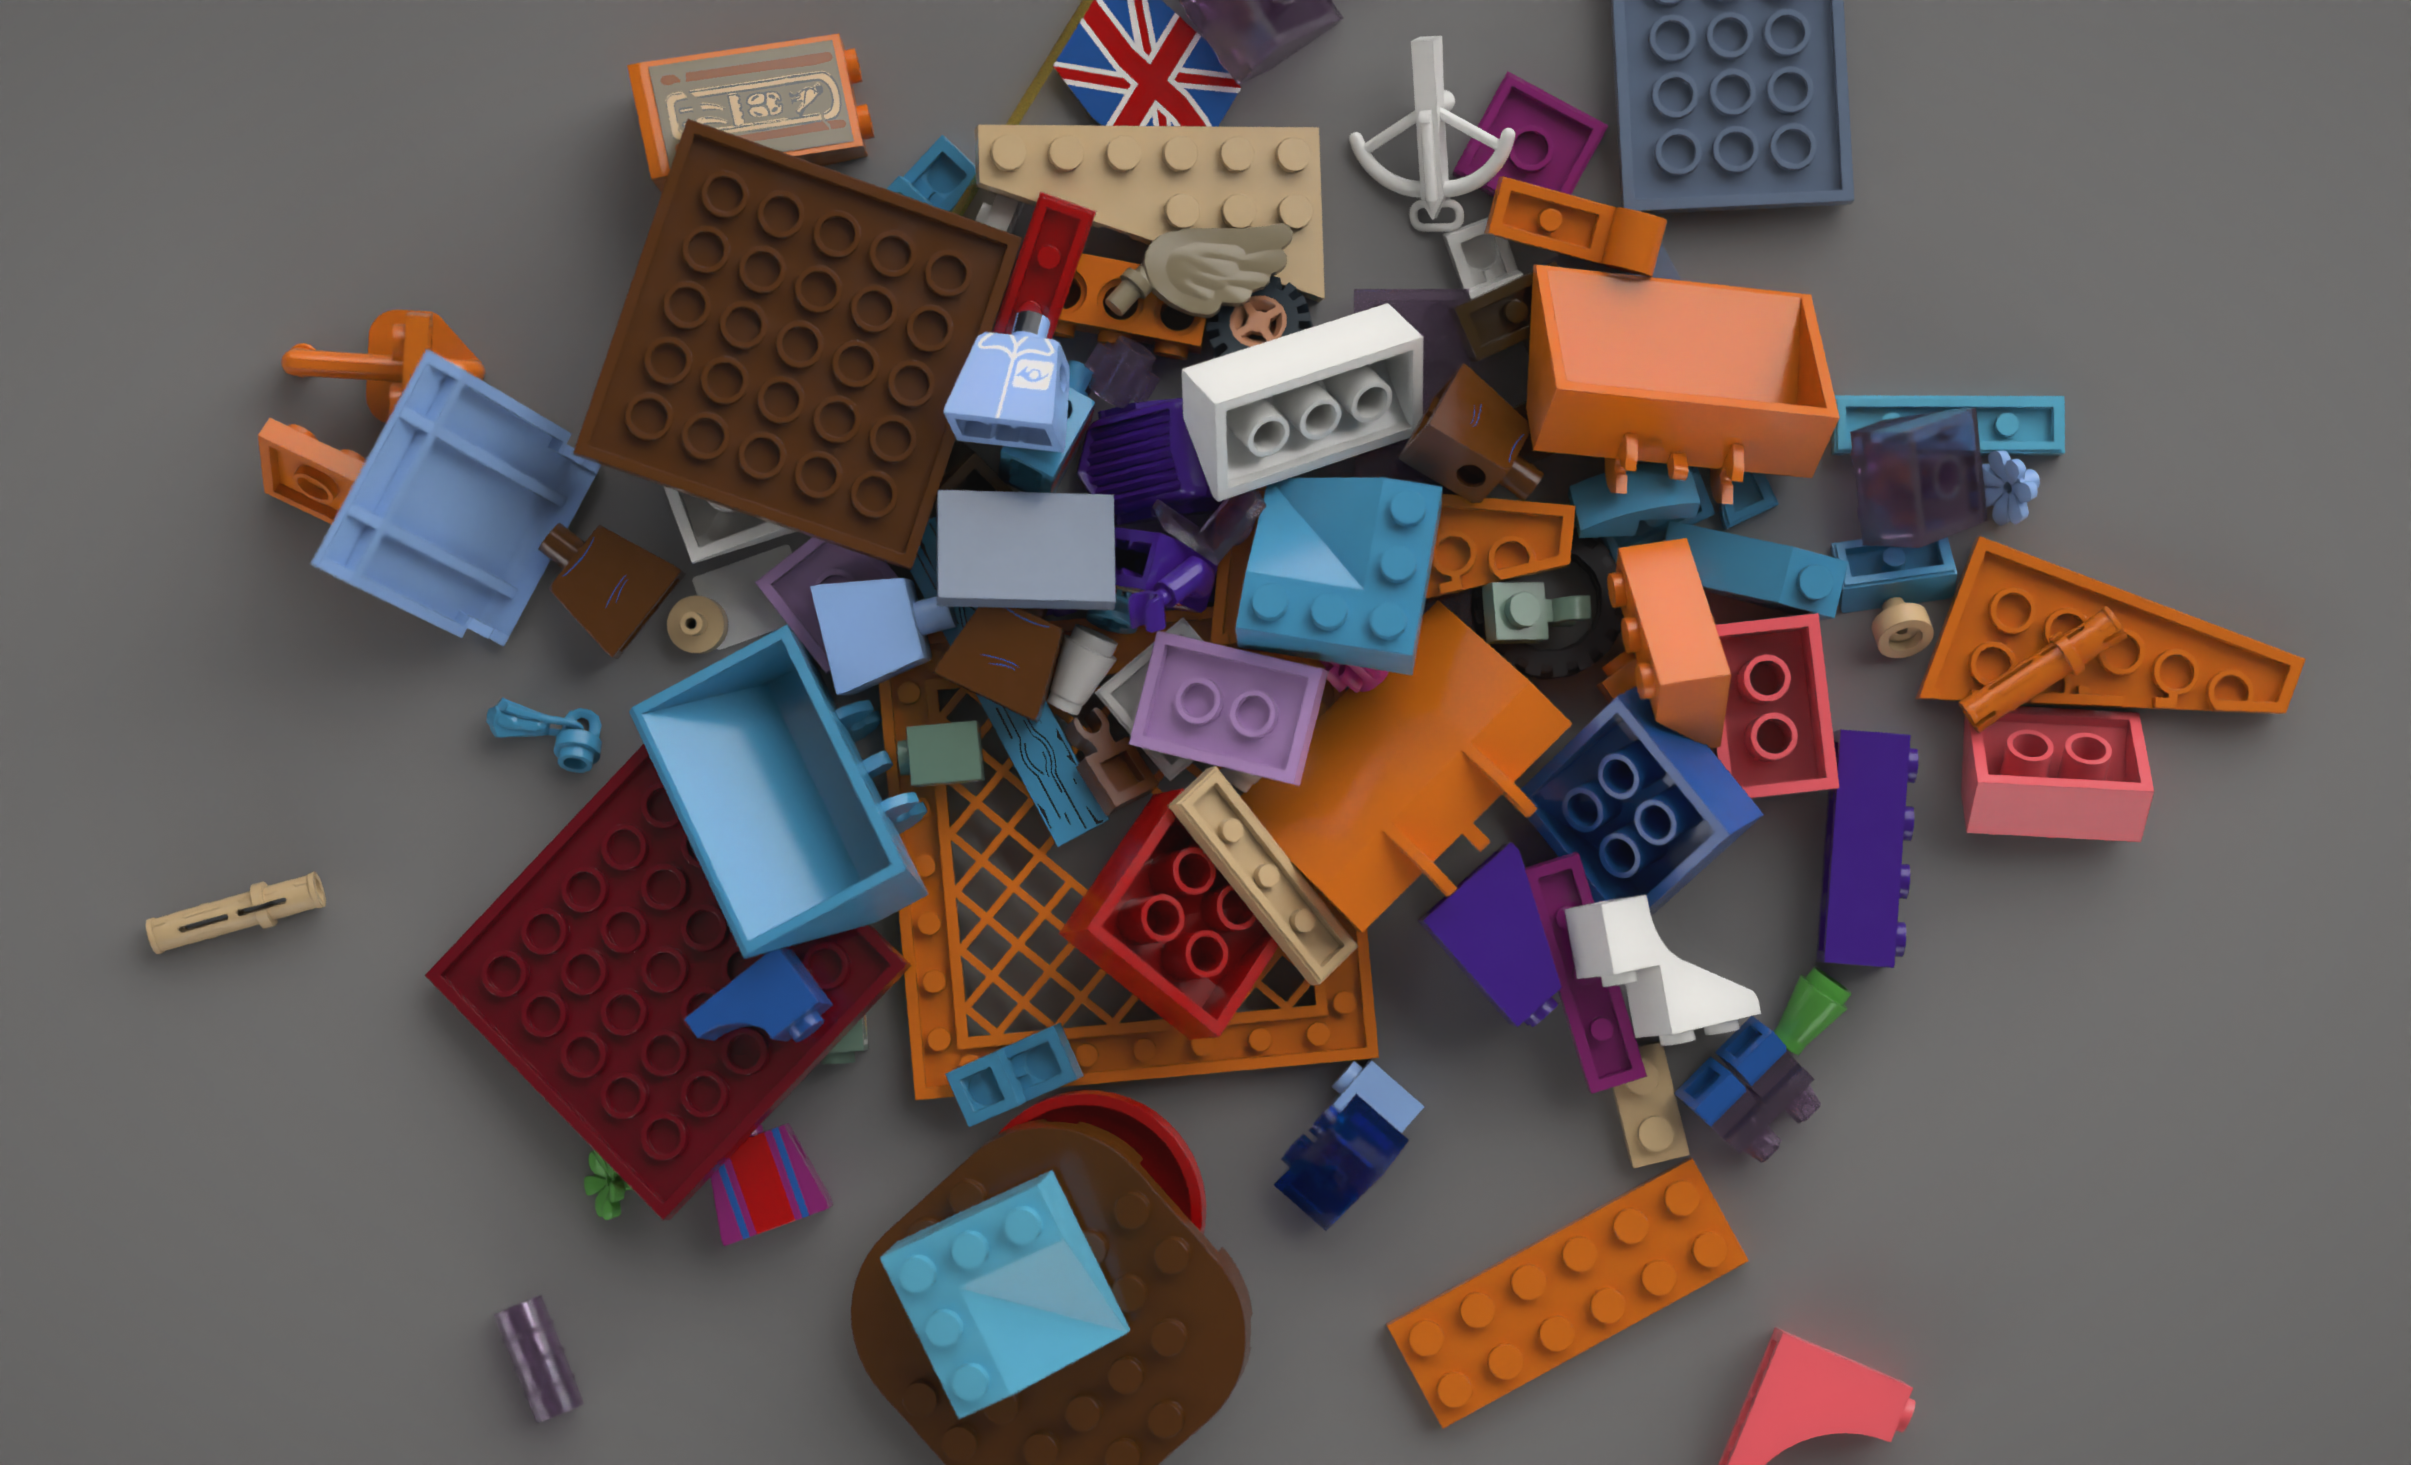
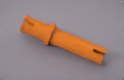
[1958,606,2127,733]

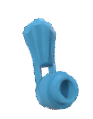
[486,697,602,773]

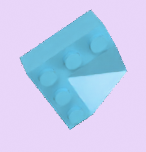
[880,1170,1130,1419]

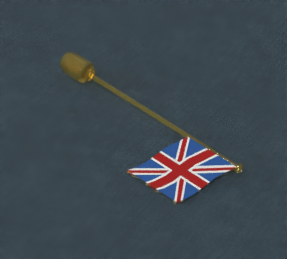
[952,0,1241,216]

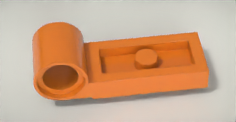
[1484,176,1668,277]

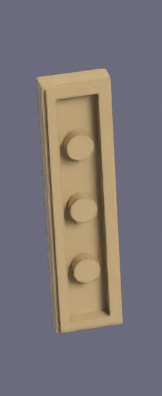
[1168,766,1358,986]

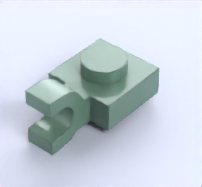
[1482,582,1592,644]

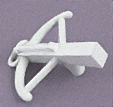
[1349,36,1515,232]

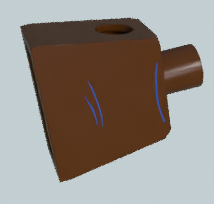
[1398,363,1544,503]
[538,523,686,659]
[934,607,1065,723]

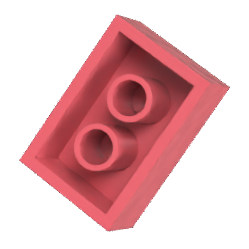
[1710,613,1840,799]

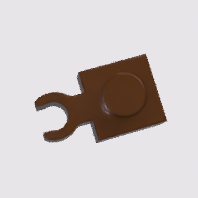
[1064,708,1159,816]

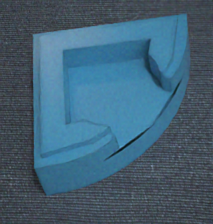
[1719,472,1779,531]

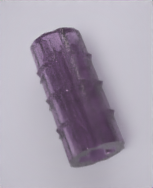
[494,1295,584,1423]

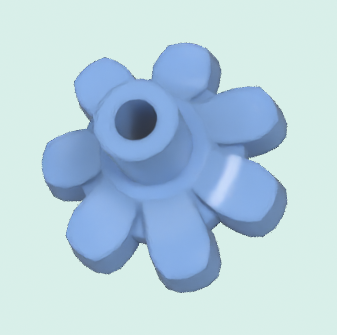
[1974,451,2040,526]

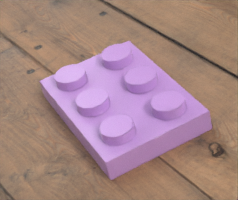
[1129,631,1328,786]

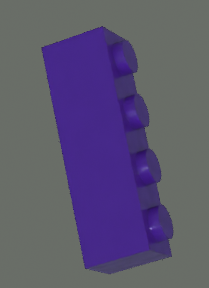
[1816,729,1919,968]

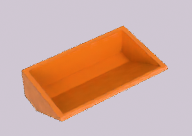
[1526,265,1840,504]
[1240,600,1572,933]

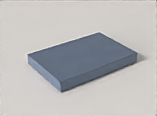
[937,490,1116,610]

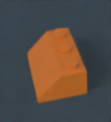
[1607,538,1731,748]

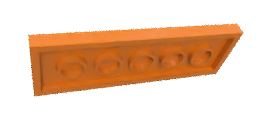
[1386,1157,1749,1429]

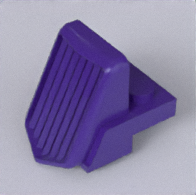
[1076,398,1224,526]

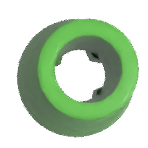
[1774,966,1852,1056]

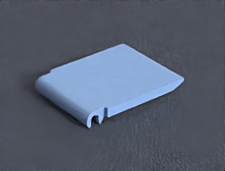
[311,349,601,647]

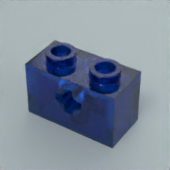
[1274,1094,1409,1231]

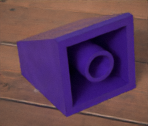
[1417,842,1562,1027]

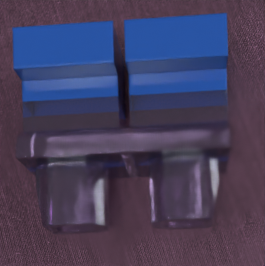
[1674,1016,1821,1163]

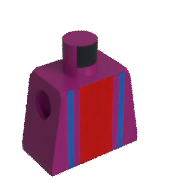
[710,1123,833,1246]

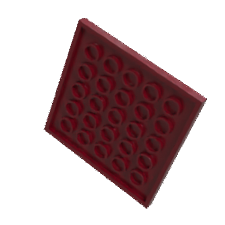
[424,744,912,1220]

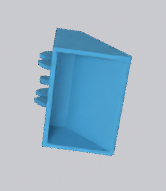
[629,625,929,958]

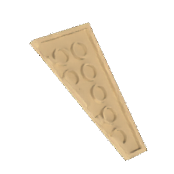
[974,125,1325,302]

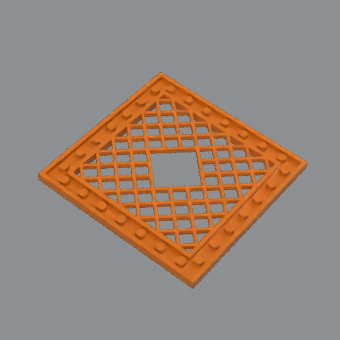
[879,606,1379,1100]

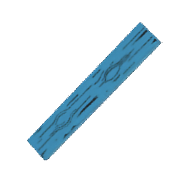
[910,516,1110,847]

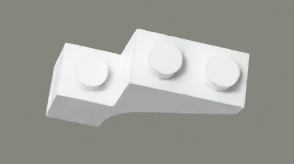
[1564,895,1761,1046]

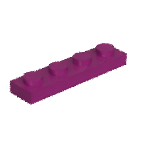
[1525,852,1647,1094]

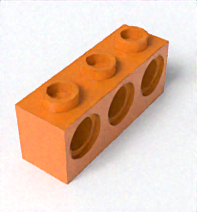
[1054,253,1208,360]

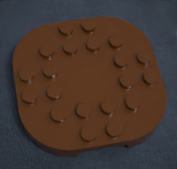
[851,1119,1253,1465]

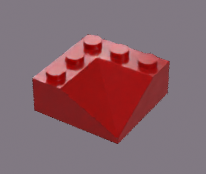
[1059,788,1279,1040]

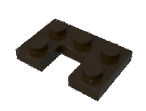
[1448,261,1558,464]

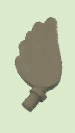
[1105,223,1293,318]

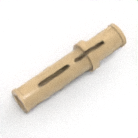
[146,872,326,954]

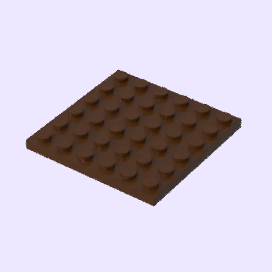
[573,118,1022,570]

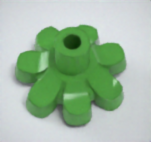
[584,1149,633,1220]

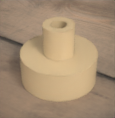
[667,595,728,654]
[1871,597,1934,658]

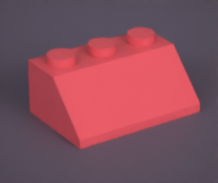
[1961,706,2154,842]

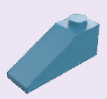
[1662,520,1849,621]

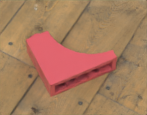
[1718,1327,1915,1465]

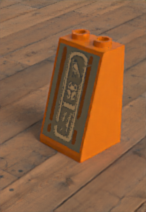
[627,33,875,193]

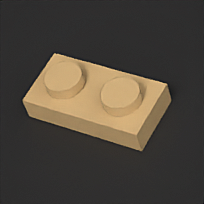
[1612,1041,1690,1168]

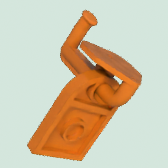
[281,309,486,423]
[258,418,366,524]

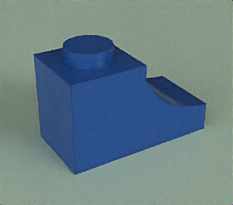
[684,947,833,1042]

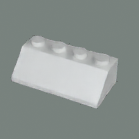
[1182,303,1423,502]

